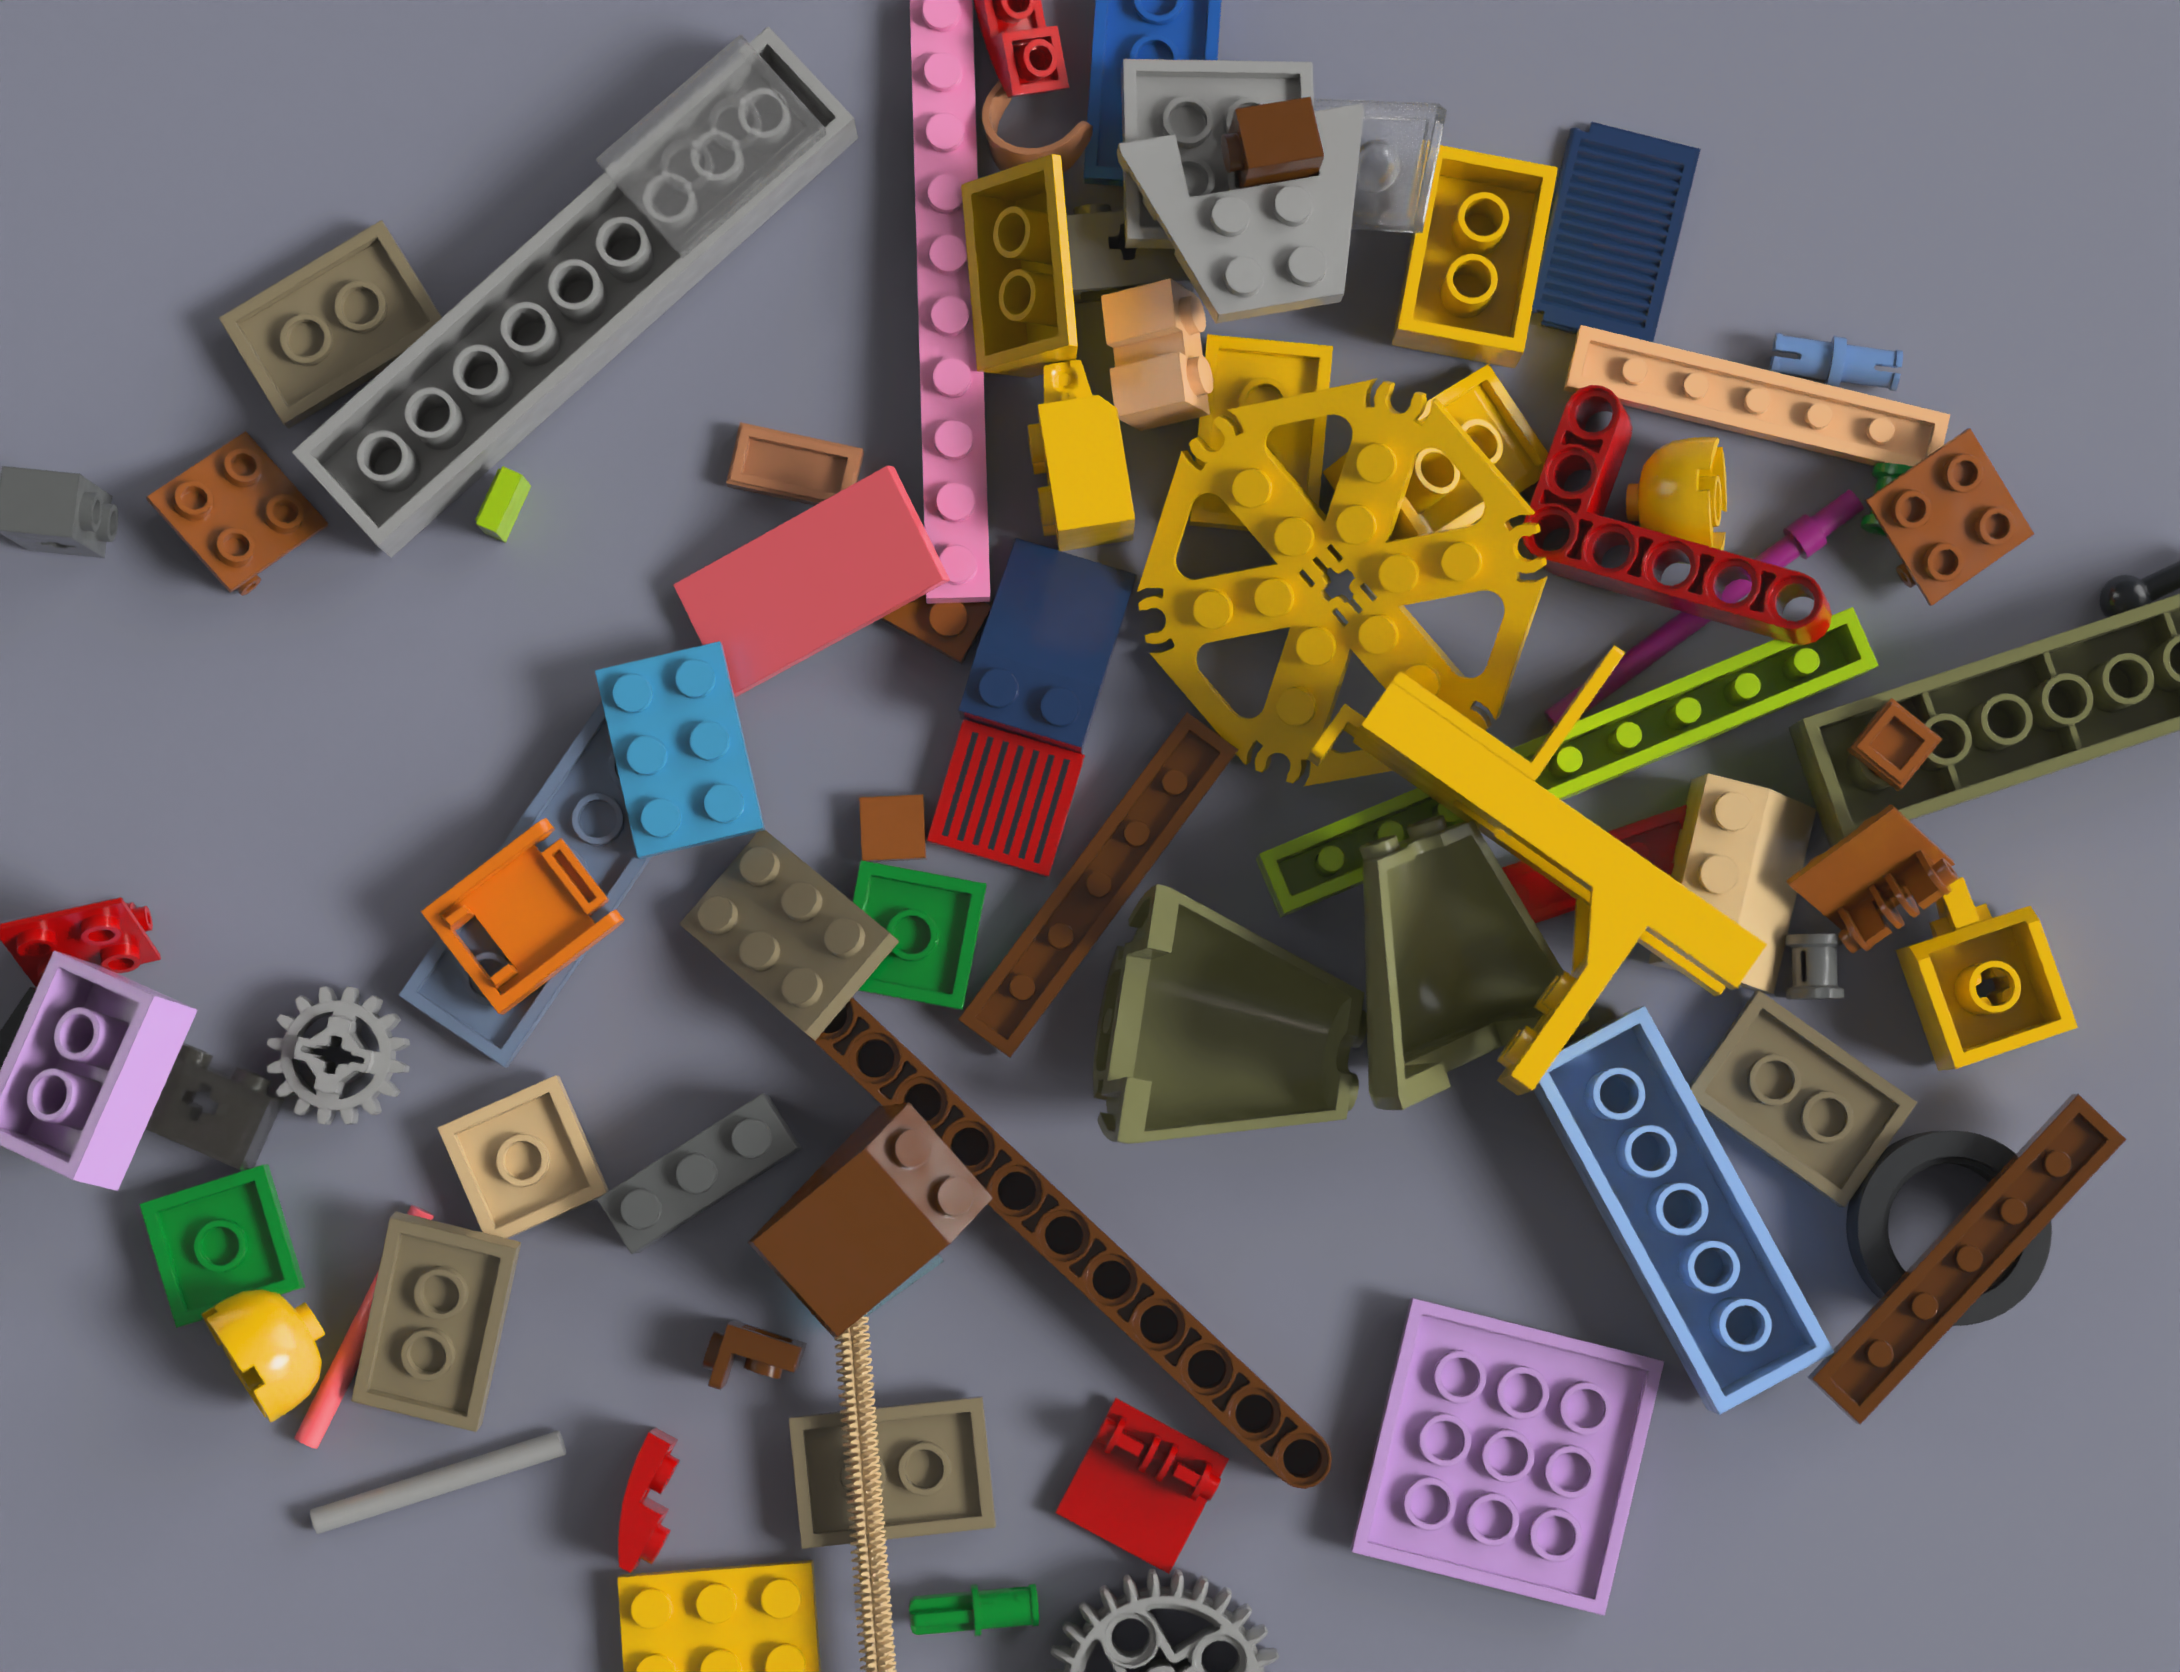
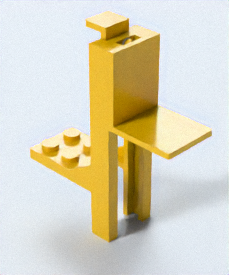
[1307,645,1767,1096]

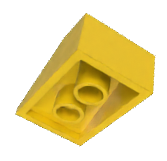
[1323,364,1548,541]

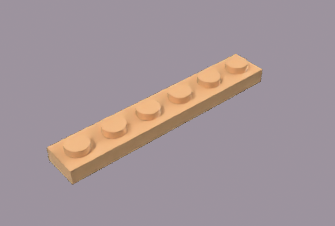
[1563,325,1951,467]

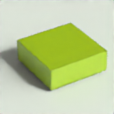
[475,466,531,543]

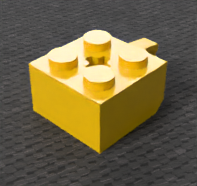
[1027,360,1135,551]
[1896,877,2078,1071]

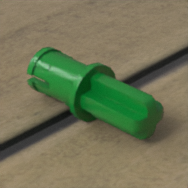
[909,1584,1039,1637]

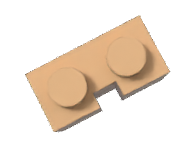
[1101,278,1213,431]

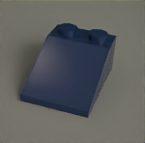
[958,538,1137,754]

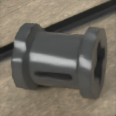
[1785,934,1845,1000]

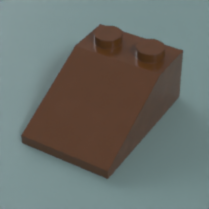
[747,1103,993,1337]

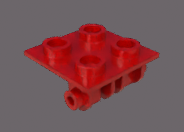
[0,897,161,987]
[1055,1397,1229,1574]

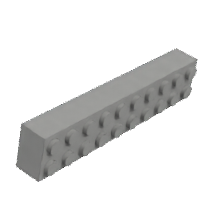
[292,26,858,558]

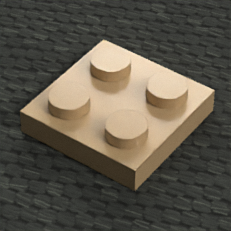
[438,1075,609,1239]

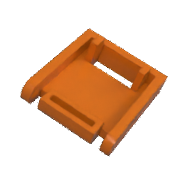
[421,818,625,1015]

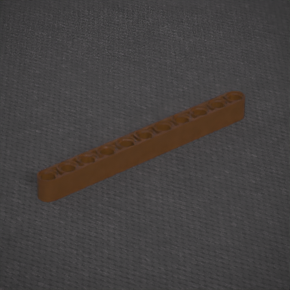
[809,997,1332,1489]

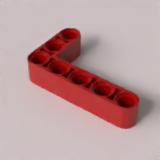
[1522,385,1832,645]

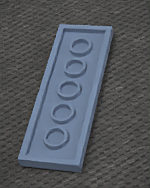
[399,701,652,1068]

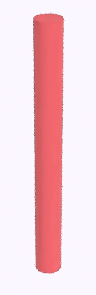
[294,1205,434,1449]

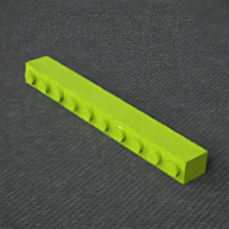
[1256,607,1879,918]

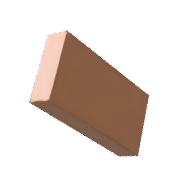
[726,422,864,506]

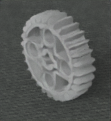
[1046,1569,1279,1672]

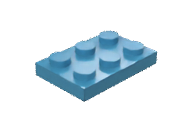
[595,641,765,859]

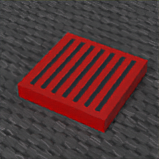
[927,719,1085,878]

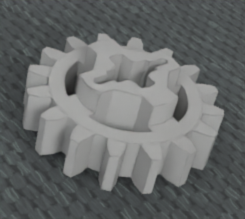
[266,986,410,1125]

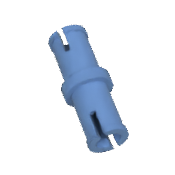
[1769,333,1903,391]

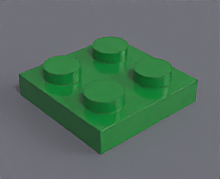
[853,860,987,1010]
[139,1164,305,1328]

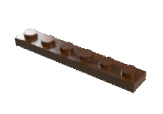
[958,712,1238,1058]
[1807,1094,2126,1425]

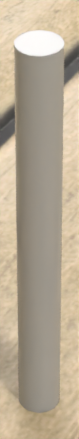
[310,1430,566,1534]

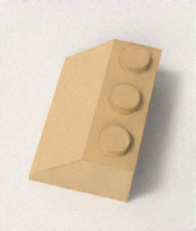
[1648,773,1816,994]

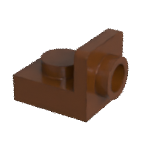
[702,1320,807,1390]

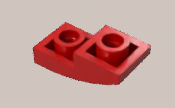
[973,0,1069,98]
[618,1428,680,1573]

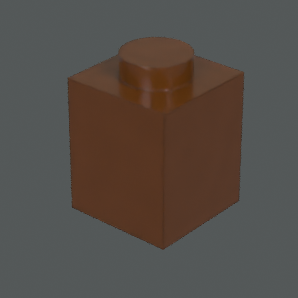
[1221,97,1324,189]

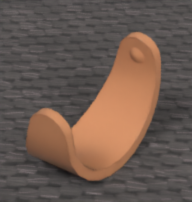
[982,81,1093,174]

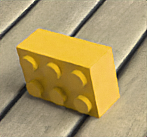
[1391,144,1558,369]

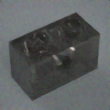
[145,1042,285,1170]

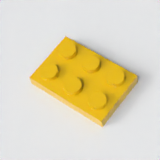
[1189,334,1333,531]
[617,1560,821,1672]

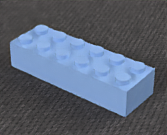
[1533,1006,1834,1415]

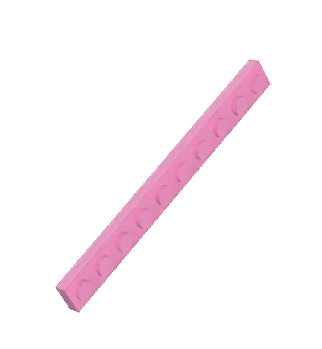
[910,0,990,604]

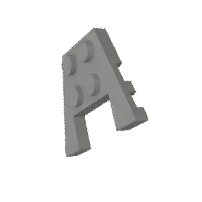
[1117,103,1364,323]

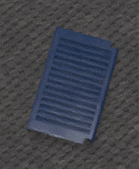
[1531,122,1701,342]

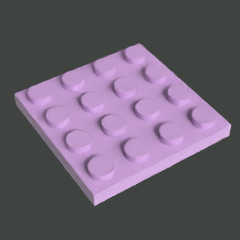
[1350,1298,1664,1616]

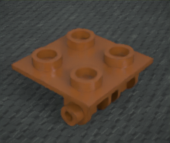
[1865,428,2034,606]
[146,431,329,596]
[1786,804,1959,954]

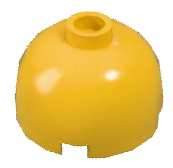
[1626,437,1727,565]
[201,1289,325,1423]

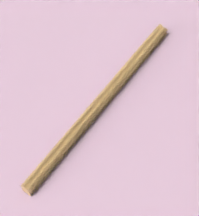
[834,1313,897,1672]

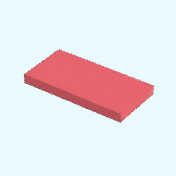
[673,466,950,697]

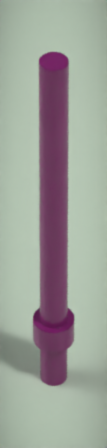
[1544,489,1864,727]

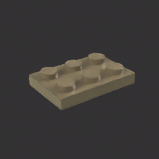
[219,220,442,429]
[679,830,899,1040]
[1689,990,1918,1207]
[351,1211,521,1432]
[789,1396,996,1549]

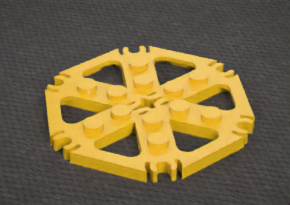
[1137,378,1548,787]

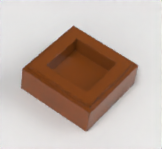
[1847,698,1942,791]
[859,794,927,862]

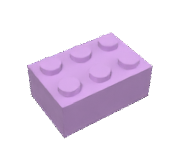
[0,950,197,1191]

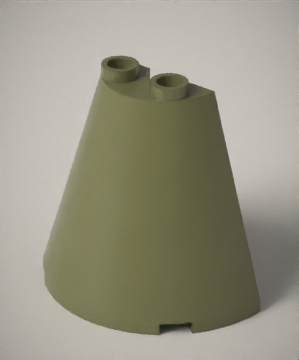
[1359,815,1590,1110]
[1093,884,1367,1144]

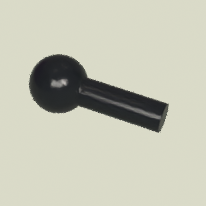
[2099,561,2180,618]

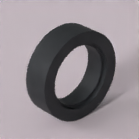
[1846,1131,2052,1326]

